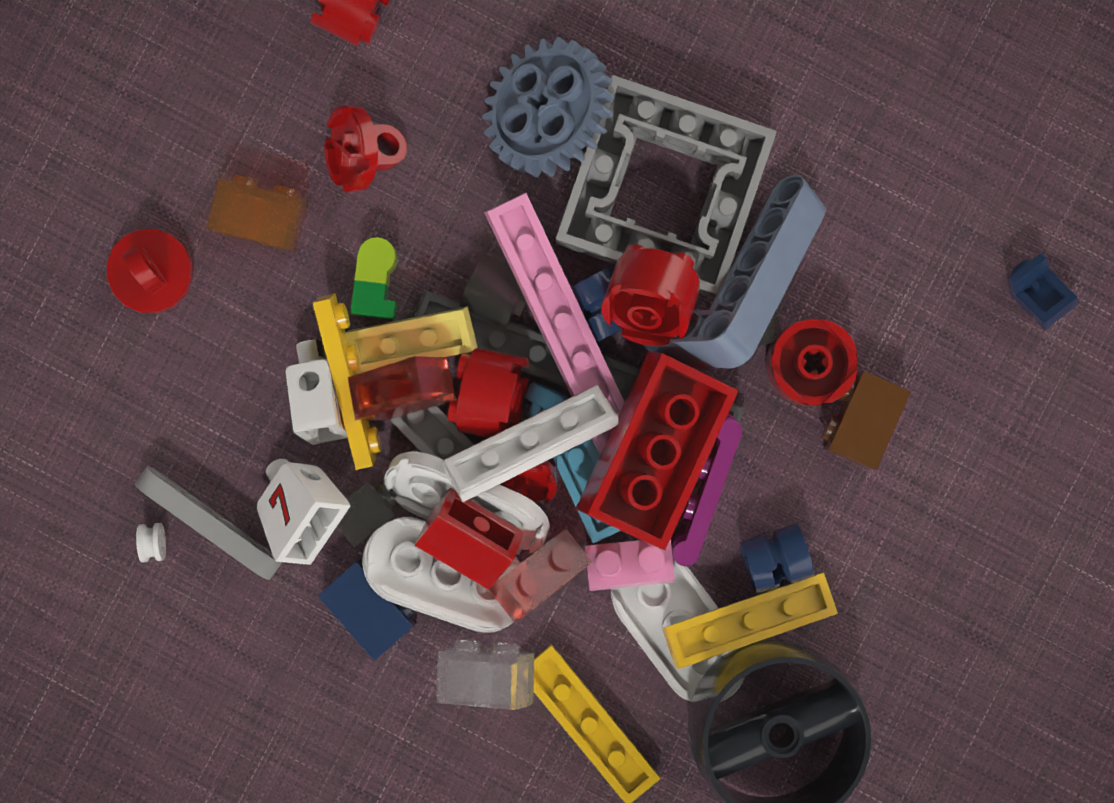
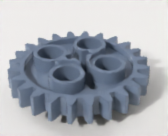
[482,37,614,177]

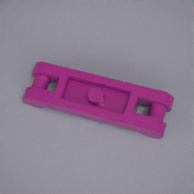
[671,414,742,566]

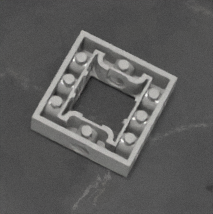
[556,75,777,299]

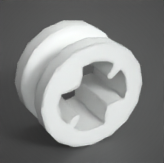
[136,523,166,562]

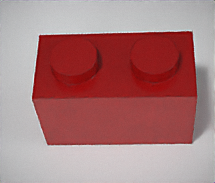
[414,487,525,590]

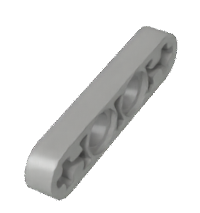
[134,466,282,580]

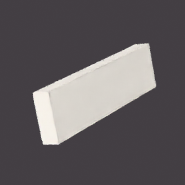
[441,385,619,502]

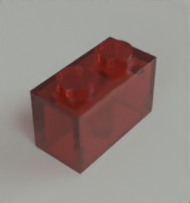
[348,356,455,420]
[489,528,592,622]

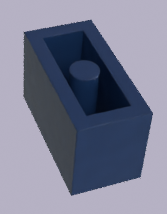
[317,559,416,661]

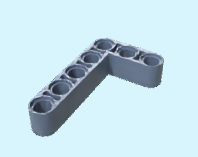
[644,175,826,368]

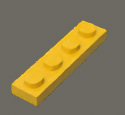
[313,293,382,470]
[662,573,838,669]
[518,644,661,803]

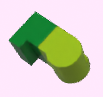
[351,237,398,321]

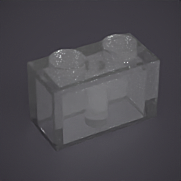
[436,640,535,710]

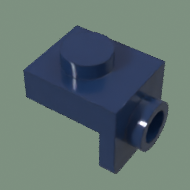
[1009,253,1078,330]

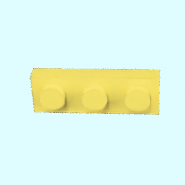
[346,307,478,374]

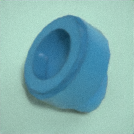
[524,382,568,418]

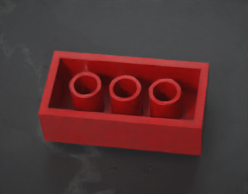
[575,352,738,551]

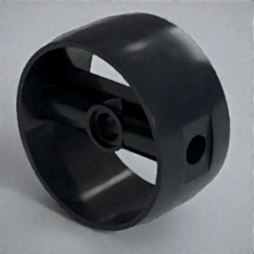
[688,640,871,803]

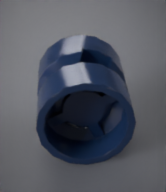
[571,266,622,343]
[739,524,815,595]

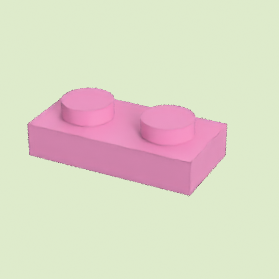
[585,539,675,591]

